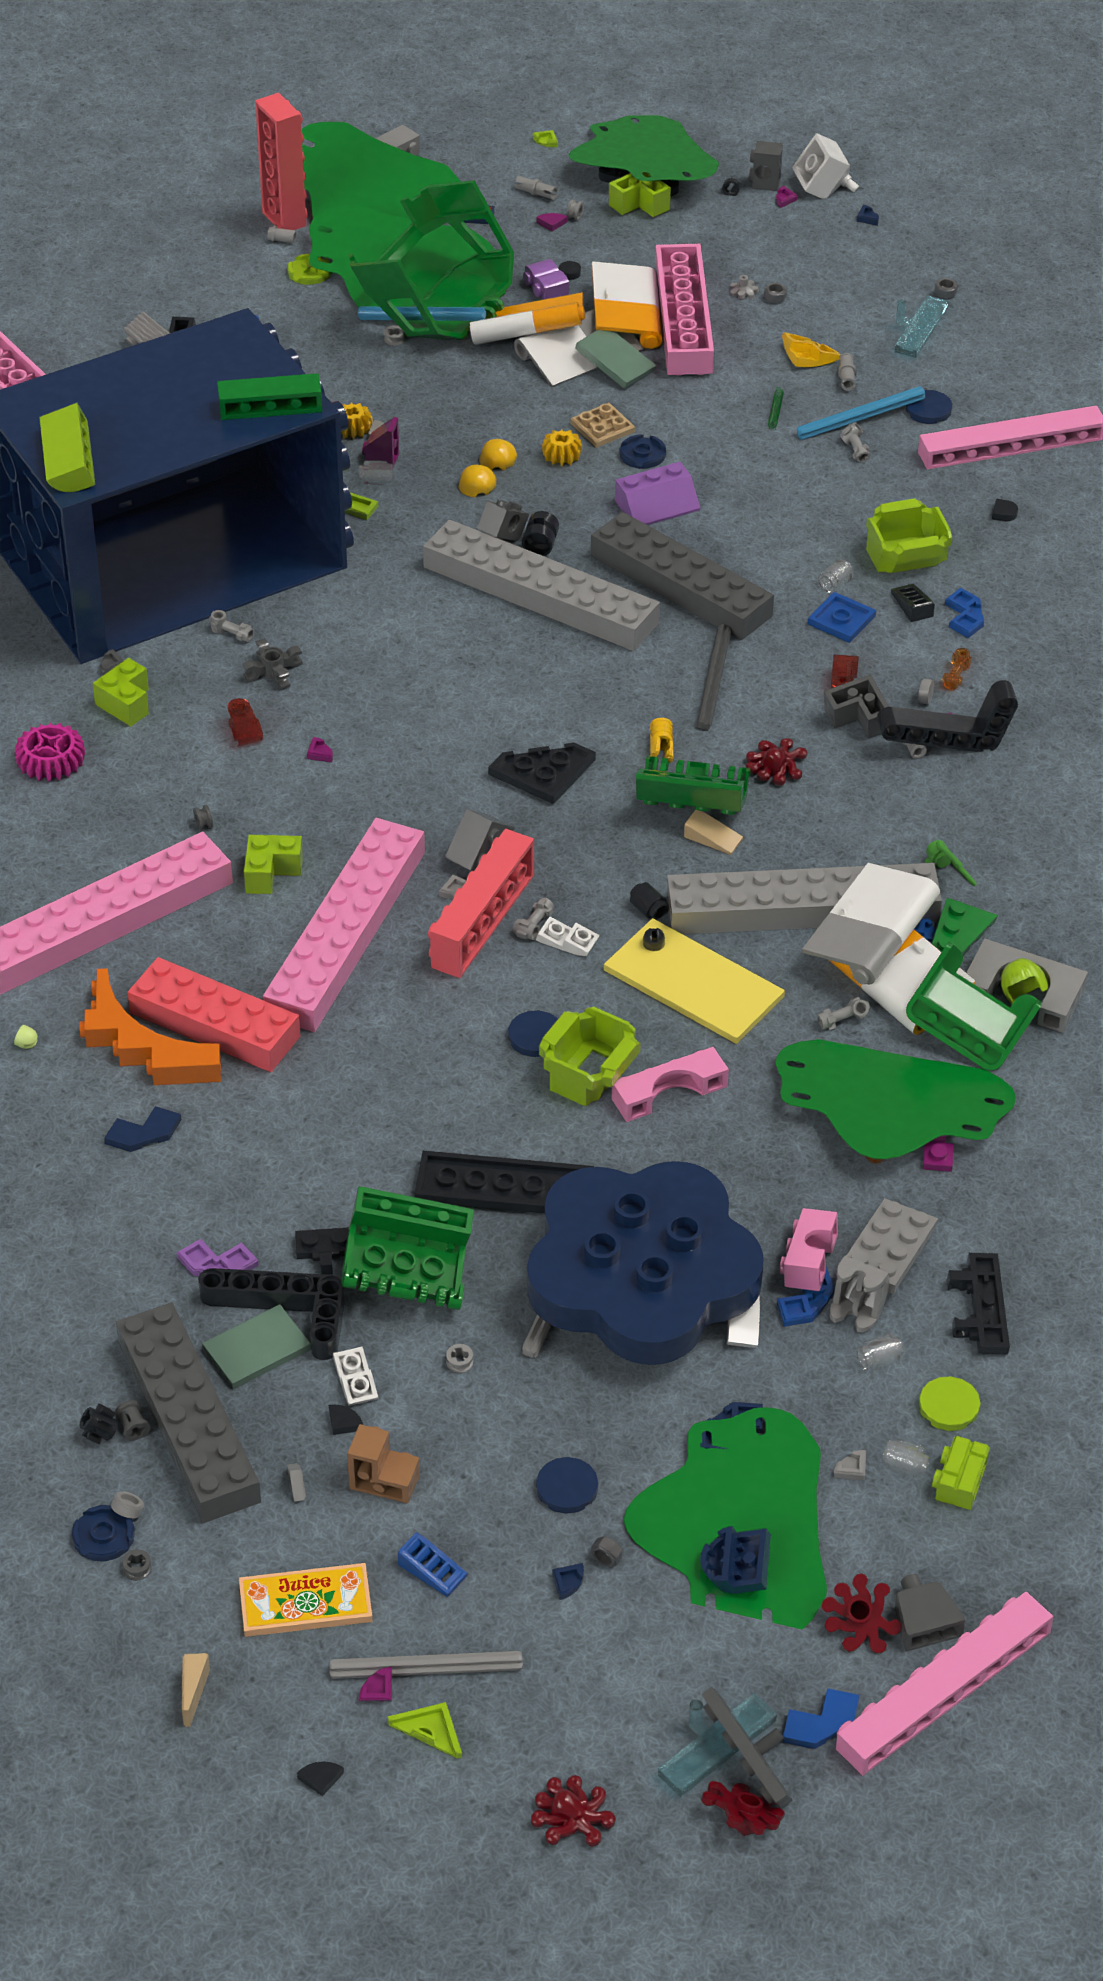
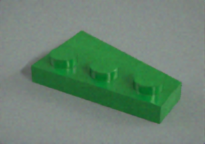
[932,898,998,956]

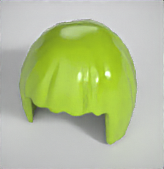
[1001,958,1048,1005]

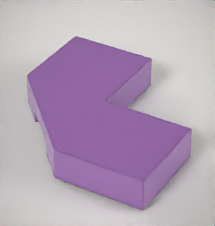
[176,1239,259,1276]

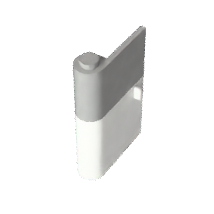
[514,309,644,387]
[802,863,940,985]

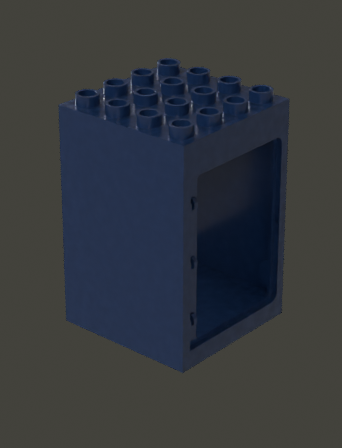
[0,308,354,664]

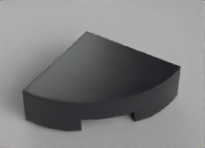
[328,1404,363,1435]
[297,1761,344,1796]

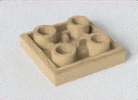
[570,403,635,448]

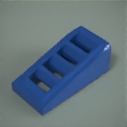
[398,1532,467,1597]

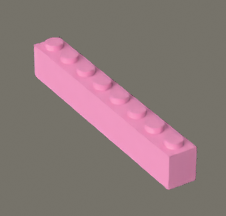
[918,406,1103,469]
[836,1591,1054,1776]

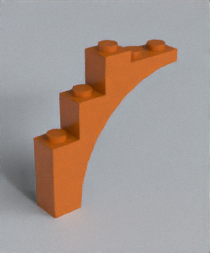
[79,968,221,1085]

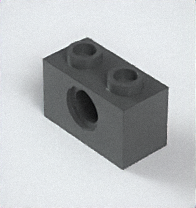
[749,141,783,191]
[477,499,529,541]

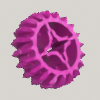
[15,722,85,782]

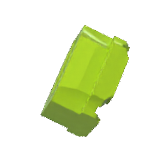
[866,498,952,573]
[539,1006,641,1106]

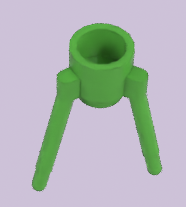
[925,840,977,886]

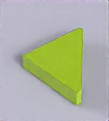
[387,1702,462,1759]

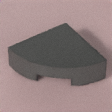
[100,649,123,676]

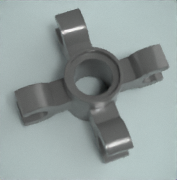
[243,638,303,689]

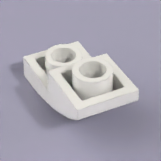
[536,917,599,956]
[726,1297,760,1348]
[333,1347,378,1406]

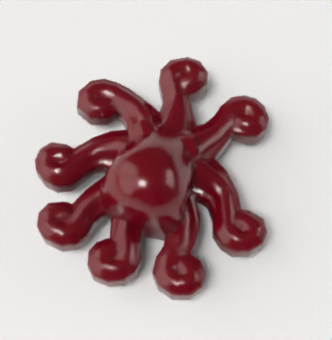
[746,738,807,785]
[821,1573,901,1653]
[531,1775,616,1847]
[701,1781,785,1836]

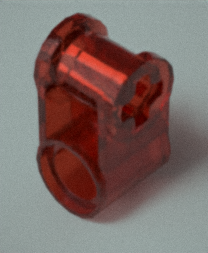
[227,698,263,747]

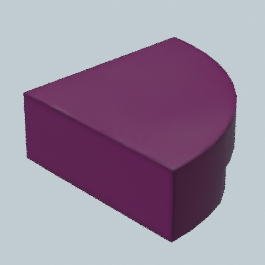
[776,185,798,208]
[536,213,567,231]
[307,737,333,763]
[359,1667,392,1701]

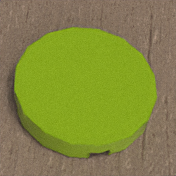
[287,253,332,285]
[919,1376,981,1431]

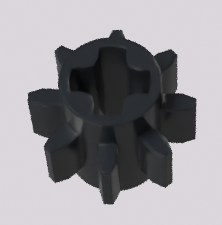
[79,1403,118,1444]

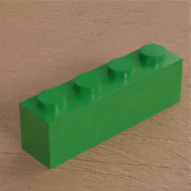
[217,373,322,420]

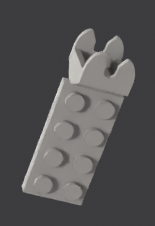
[829,1198,938,1332]

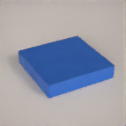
[808,592,876,643]

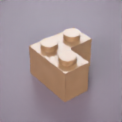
[347,1424,420,1504]

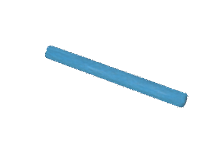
[357,306,486,321]
[797,386,925,440]

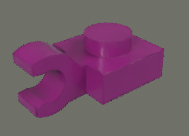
[923,1136,954,1172]

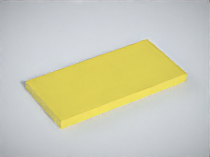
[604,918,785,1044]

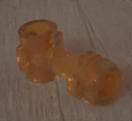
[942,648,972,690]

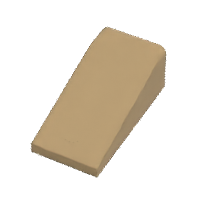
[684,810,743,855]
[182,1653,210,1727]

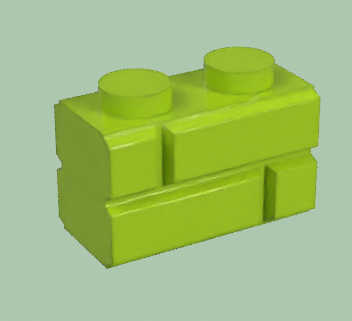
[932,1436,990,1510]

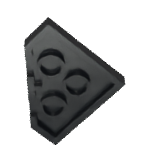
[488,742,596,804]

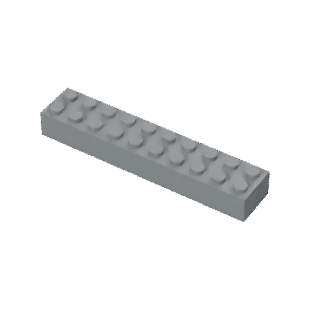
[423,519,660,651]
[667,863,942,934]

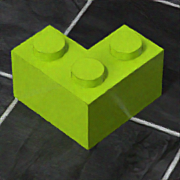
[609,172,671,217]
[92,657,149,726]
[244,835,303,894]

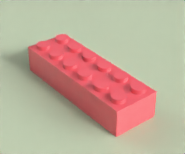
[255,93,308,230]
[428,829,534,978]
[128,957,301,1072]

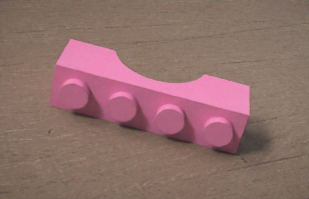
[612,1047,729,1122]

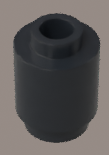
[630,882,669,920]

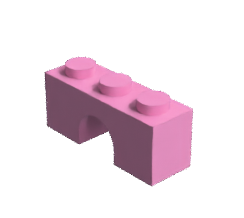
[780,1208,838,1291]

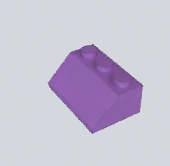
[615,462,700,525]

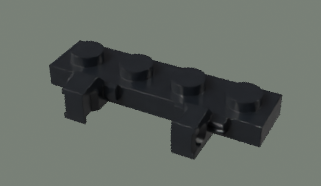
[295,1227,349,1275]
[946,1252,1010,1354]

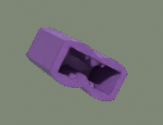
[523,259,569,300]

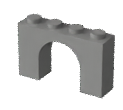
[966,938,1088,1033]

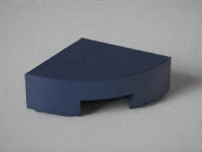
[857,205,879,226]
[552,1563,584,1600]

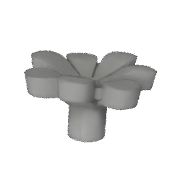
[730,275,759,300]

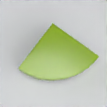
[533,130,558,147]

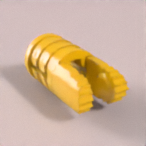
[650,718,674,763]

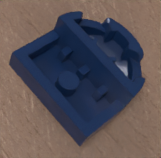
[700,1526,771,1594]

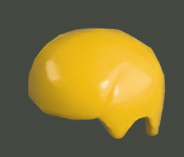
[479,439,517,471]
[458,464,496,497]

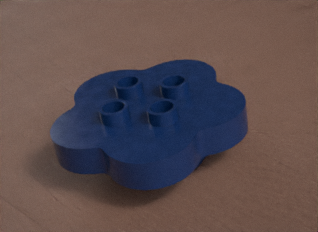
[527,1161,764,1365]

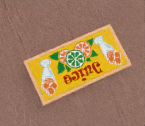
[239,1563,373,1637]

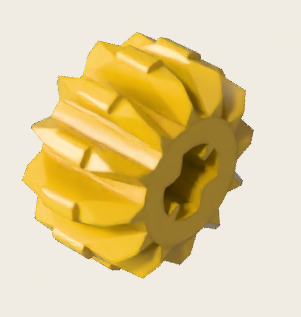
[341,402,372,440]
[542,429,582,466]

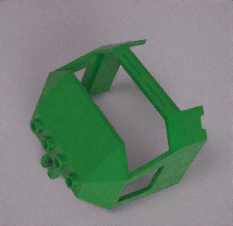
[348,180,514,340]

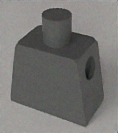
[895,1574,965,1652]

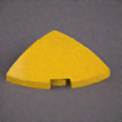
[782,332,841,367]

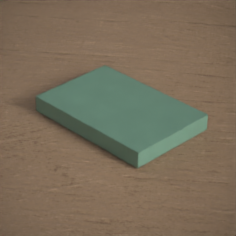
[575,330,656,389]
[202,1304,311,1389]

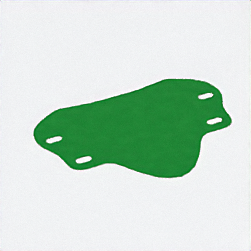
[568,115,719,181]
[301,122,461,233]
[309,204,495,308]
[776,1039,1016,1159]
[624,1407,827,1630]

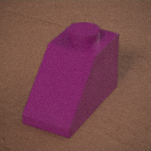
[362,417,399,468]

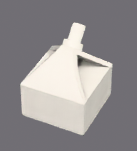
[792,133,859,199]

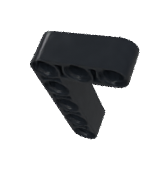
[877,680,1018,752]
[198,1268,345,1360]

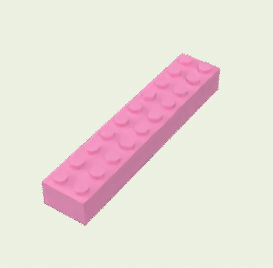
[263,818,425,1032]
[0,831,233,995]

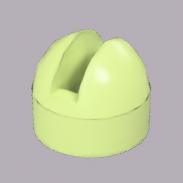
[14,1025,38,1049]

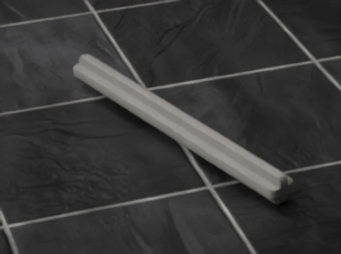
[330,1651,523,1679]

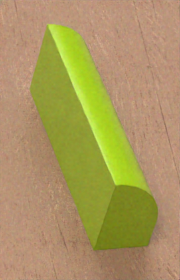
[40,403,95,492]

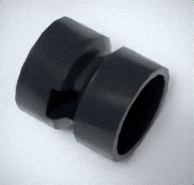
[522,511,559,556]

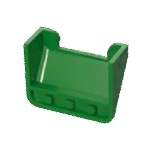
[906,941,1042,1070]

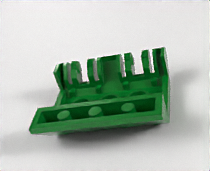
[636,756,751,815]
[341,1186,474,1310]

